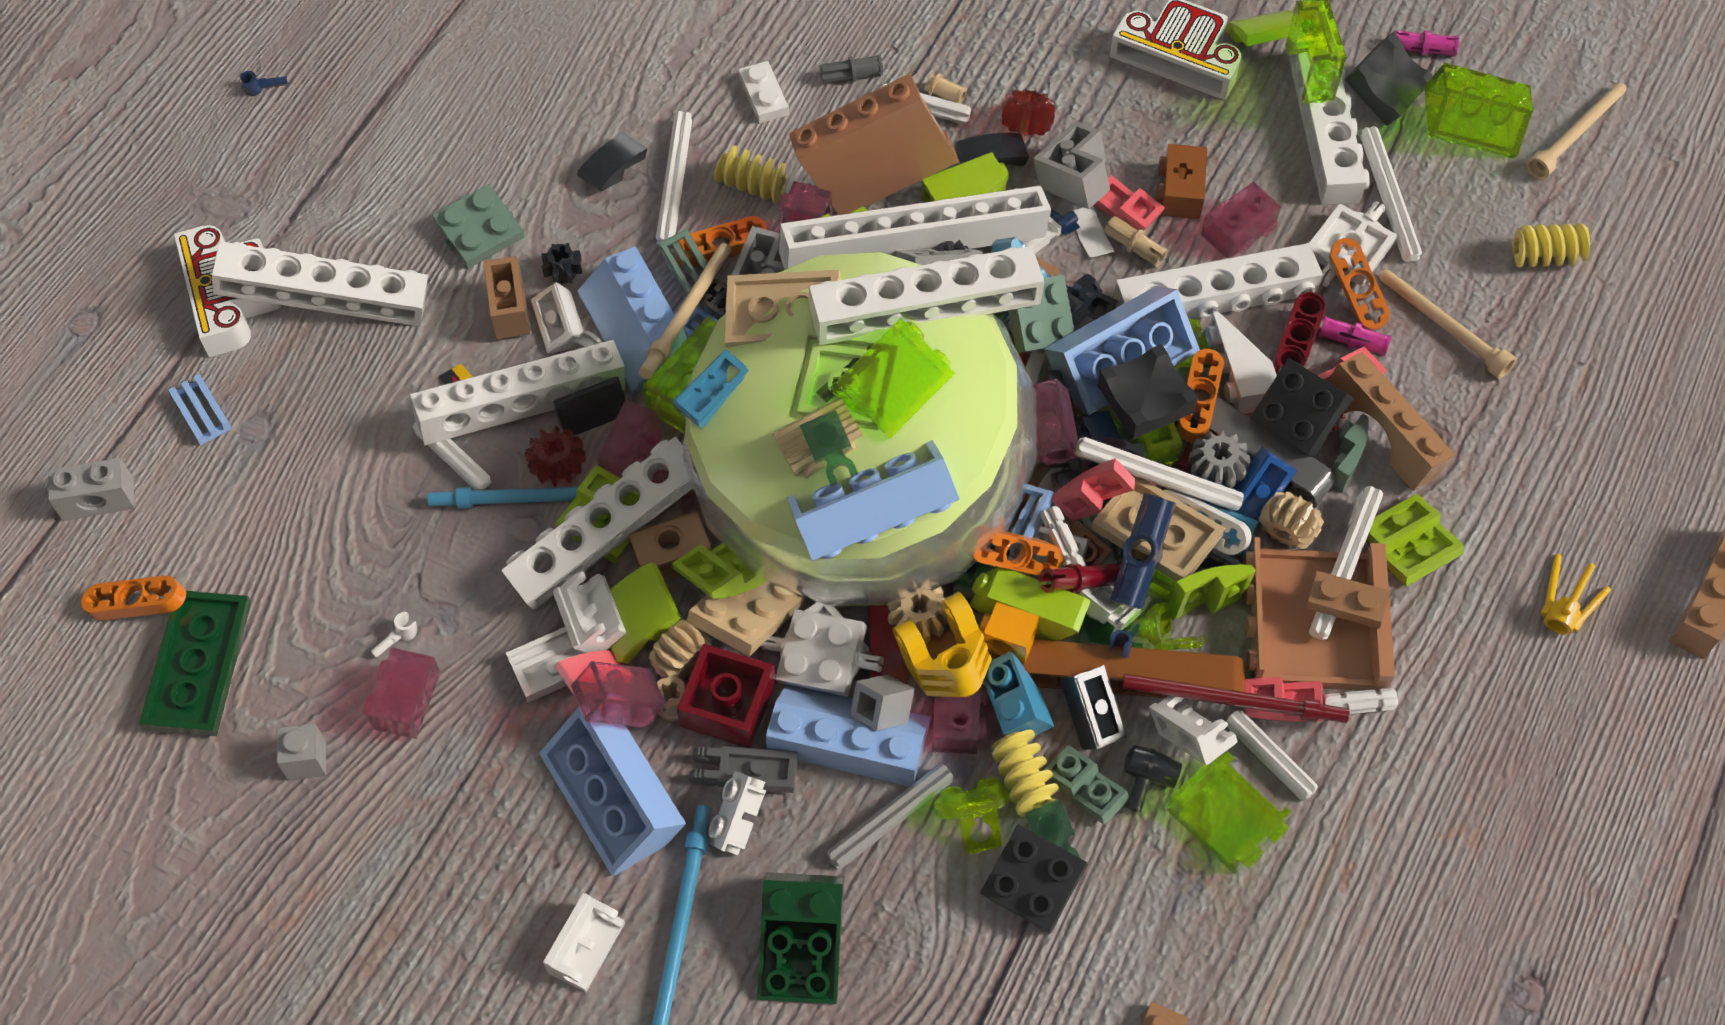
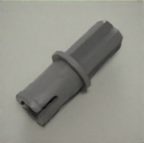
[819,55,883,83]

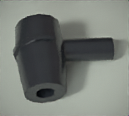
[1124,745,1182,813]

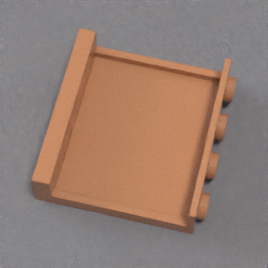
[788,73,959,215]
[1243,537,1395,691]

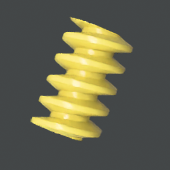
[714,145,787,204]
[1513,223,1590,267]
[992,730,1059,817]

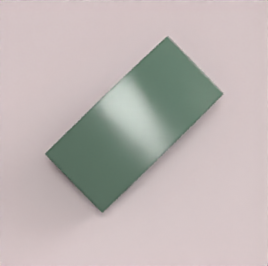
[1331,413,1369,493]
[1043,745,1129,825]

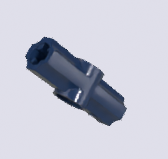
[1110,493,1176,610]

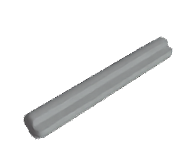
[827,764,953,869]

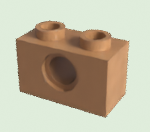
[483,256,530,339]
[629,512,712,581]

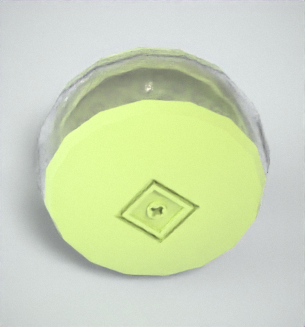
[682,252,1037,607]

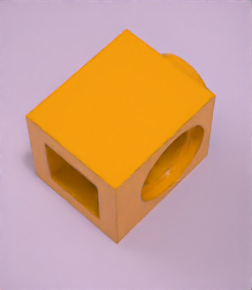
[979,602,1039,664]

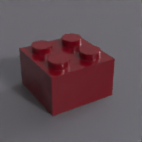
[677,644,776,748]

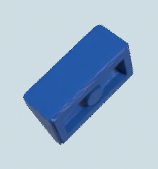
[1233,447,1297,529]

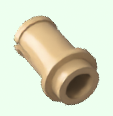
[924,73,967,104]

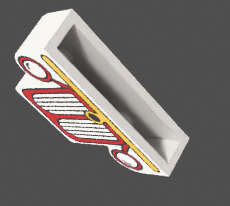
[1110,0,1241,100]
[174,225,281,357]

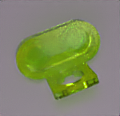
[1139,602,1207,650]
[934,777,1010,854]

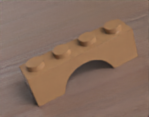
[1327,352,1455,491]
[1669,527,1725,659]

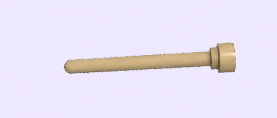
[1526,83,1626,180]
[1379,270,1517,379]

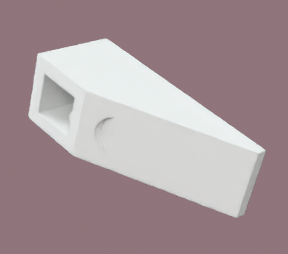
[1205,311,1277,414]

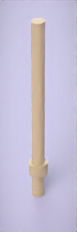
[639,243,731,380]

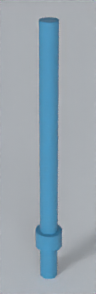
[428,487,578,509]
[652,805,712,1025]

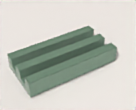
[657,228,716,296]

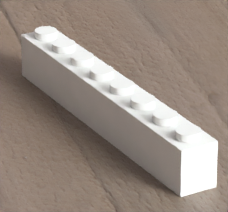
[779,186,1051,270]

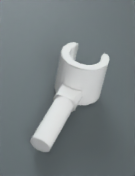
[371,612,417,658]

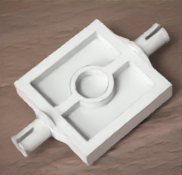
[1310,201,1397,287]
[761,609,884,697]

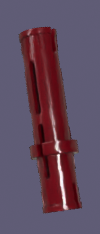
[1039,562,1122,593]

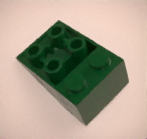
[757,872,845,1004]

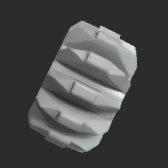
[1188,429,1251,488]

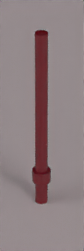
[1122,673,1350,723]

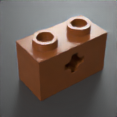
[1156,144,1207,219]

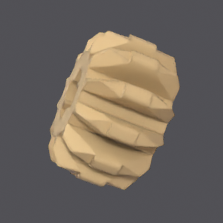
[1259,492,1324,549]
[888,580,949,644]
[649,619,712,681]

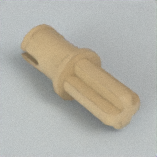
[1104,216,1168,267]

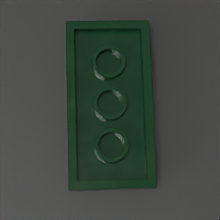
[139,591,252,736]

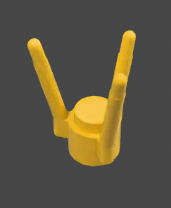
[1540,554,1611,635]

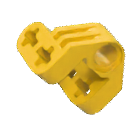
[892,592,992,697]

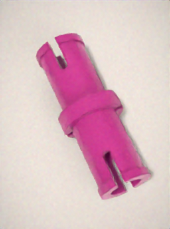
[1394,30,1459,57]
[1319,316,1392,357]

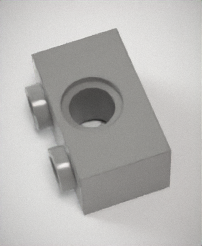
[48,458,135,521]

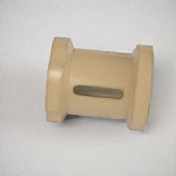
[653,676,685,722]

